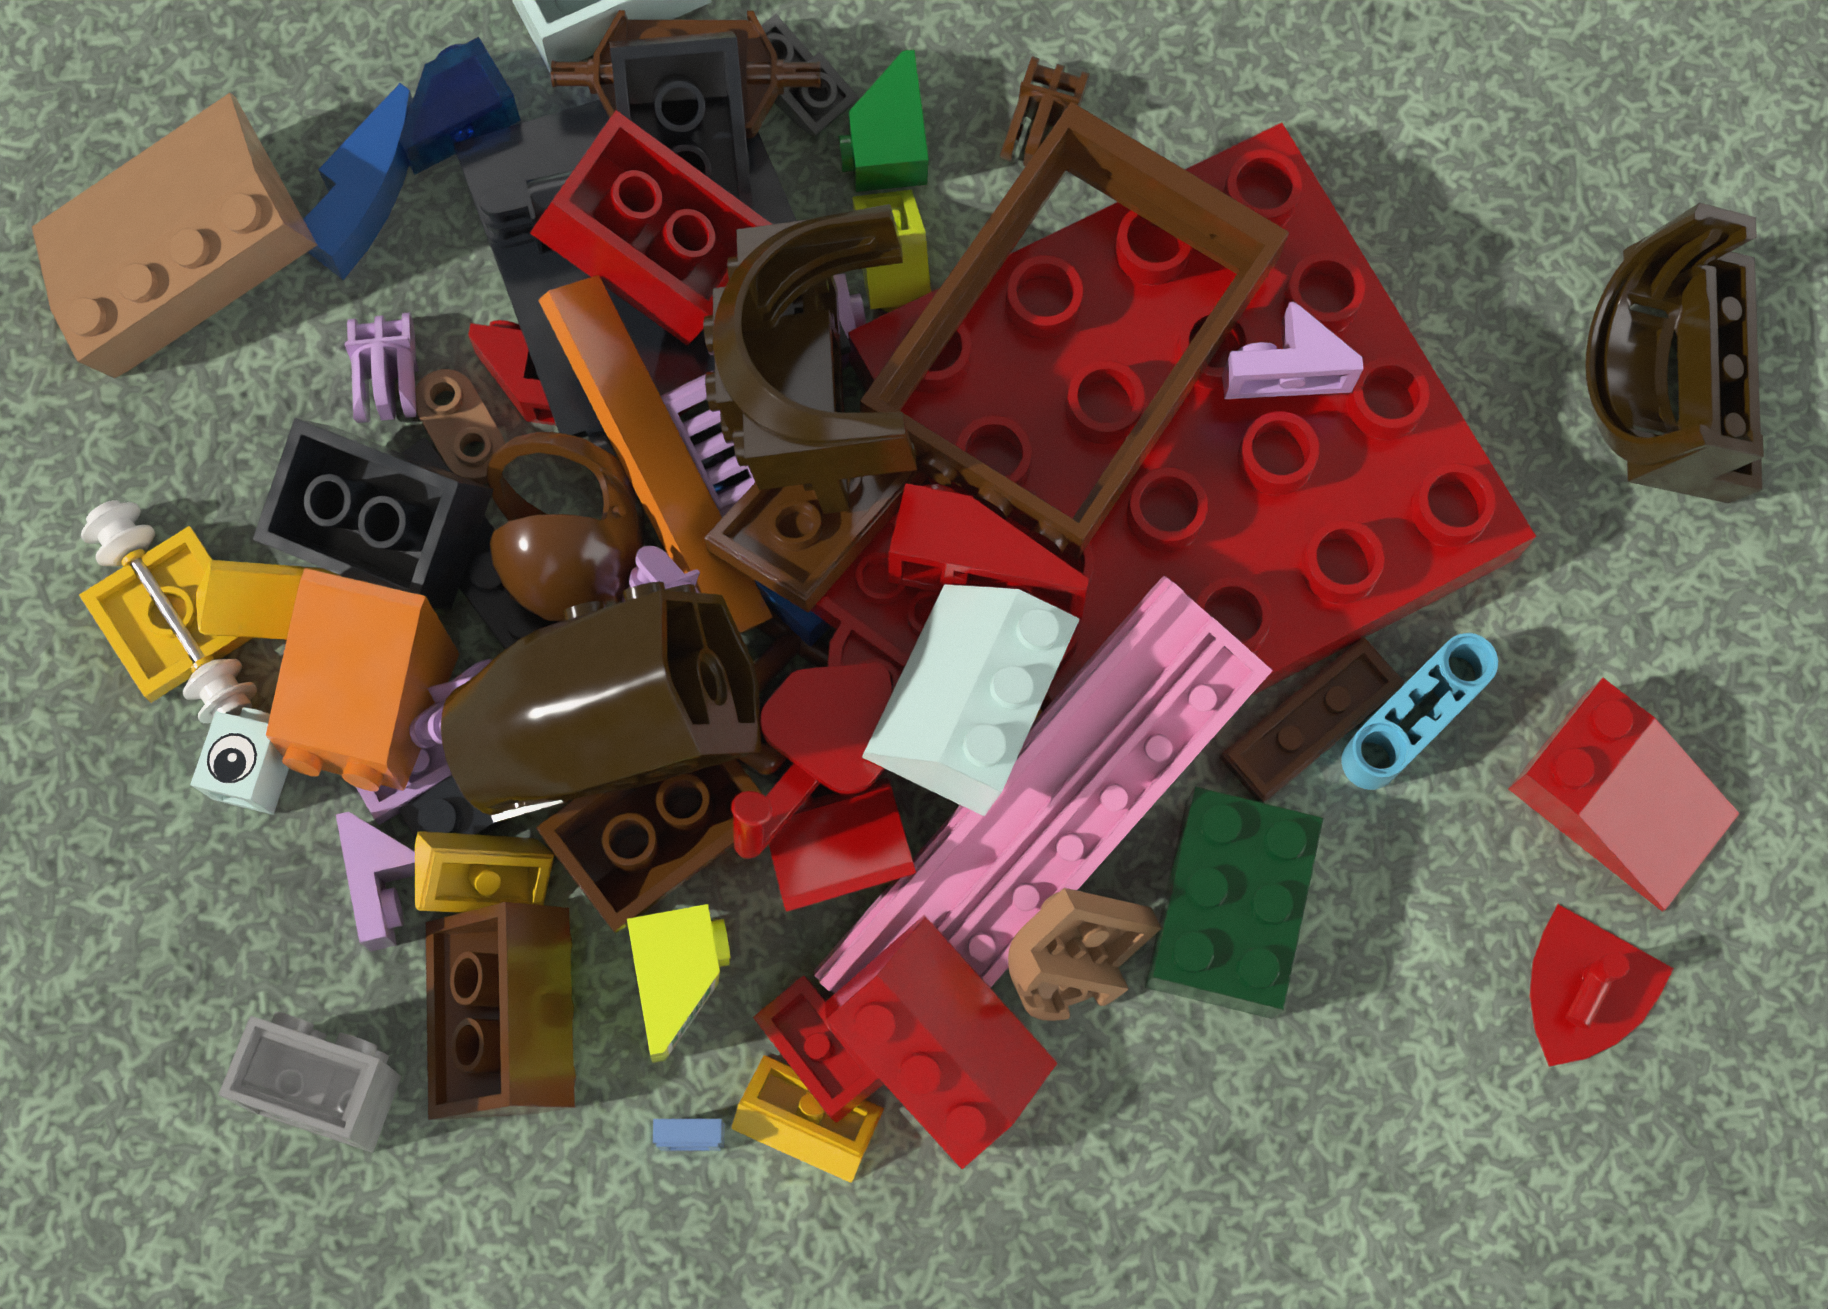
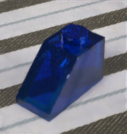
[399,37,521,175]

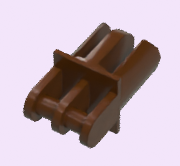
[1000,56,1090,166]

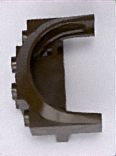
[703,204,917,514]

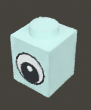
[190,708,289,815]

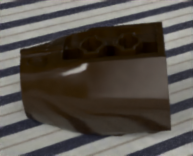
[441,581,761,823]

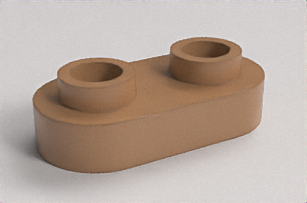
[415,369,506,485]

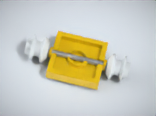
[79,500,257,723]

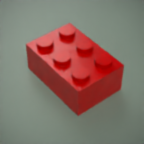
[530,110,772,346]

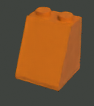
[266,568,459,791]

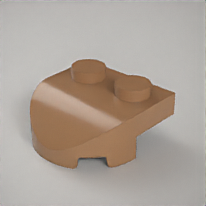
[1008,888,1162,1021]

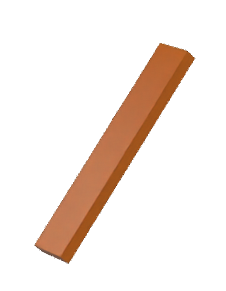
[538,275,773,634]

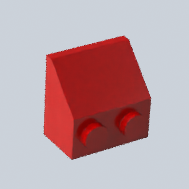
[769,777,916,912]

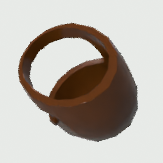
[486,432,645,622]

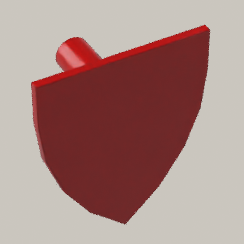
[1530,904,1674,1067]

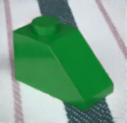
[838,50,929,192]

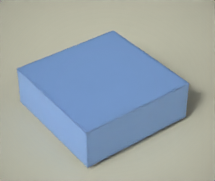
[653,1119,725,1151]

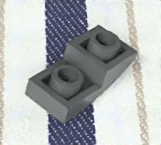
[761,14,859,138]

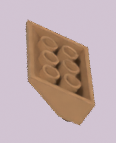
[32,93,317,378]

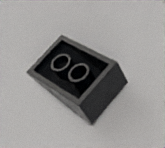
[609,31,753,210]

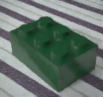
[1145,786,1324,1019]

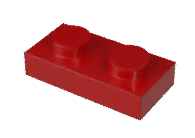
[753,975,884,1123]

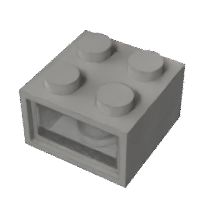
[218,1011,402,1153]

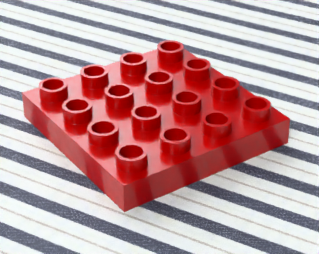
[848,122,1536,709]

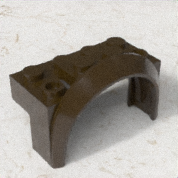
[1585,202,1764,503]

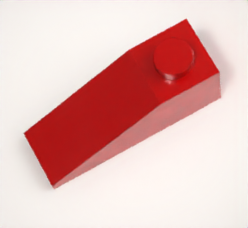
[888,483,1089,621]

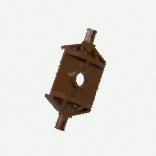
[551,10,821,138]

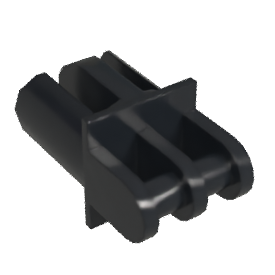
[480,168,573,254]

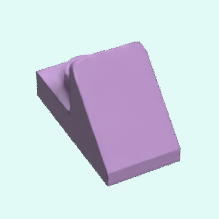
[1222,302,1363,399]
[336,812,415,951]

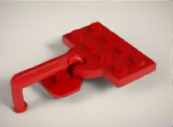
[731,513,1078,859]

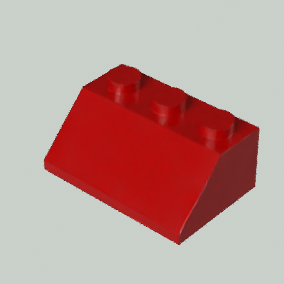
[825,914,1057,1169]

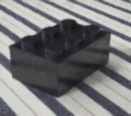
[253,418,494,610]

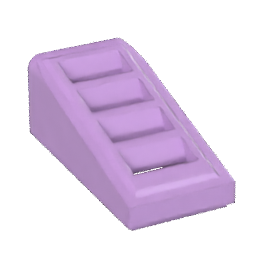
[661,371,755,517]

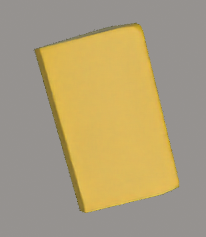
[196,560,340,640]
[415,831,554,912]
[731,1055,884,1183]

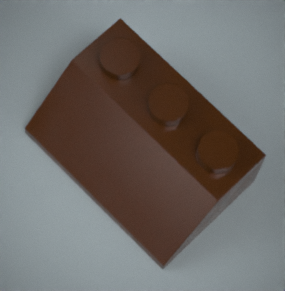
[536,759,762,934]
[426,902,576,1120]

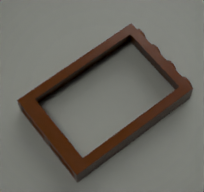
[860,102,1289,560]

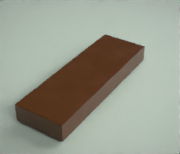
[1219,637,1405,803]

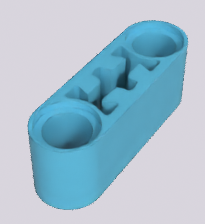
[1342,633,1498,790]

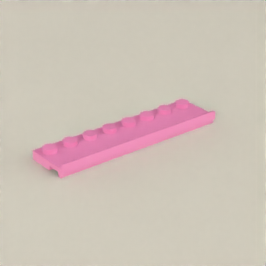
[814,576,1273,993]

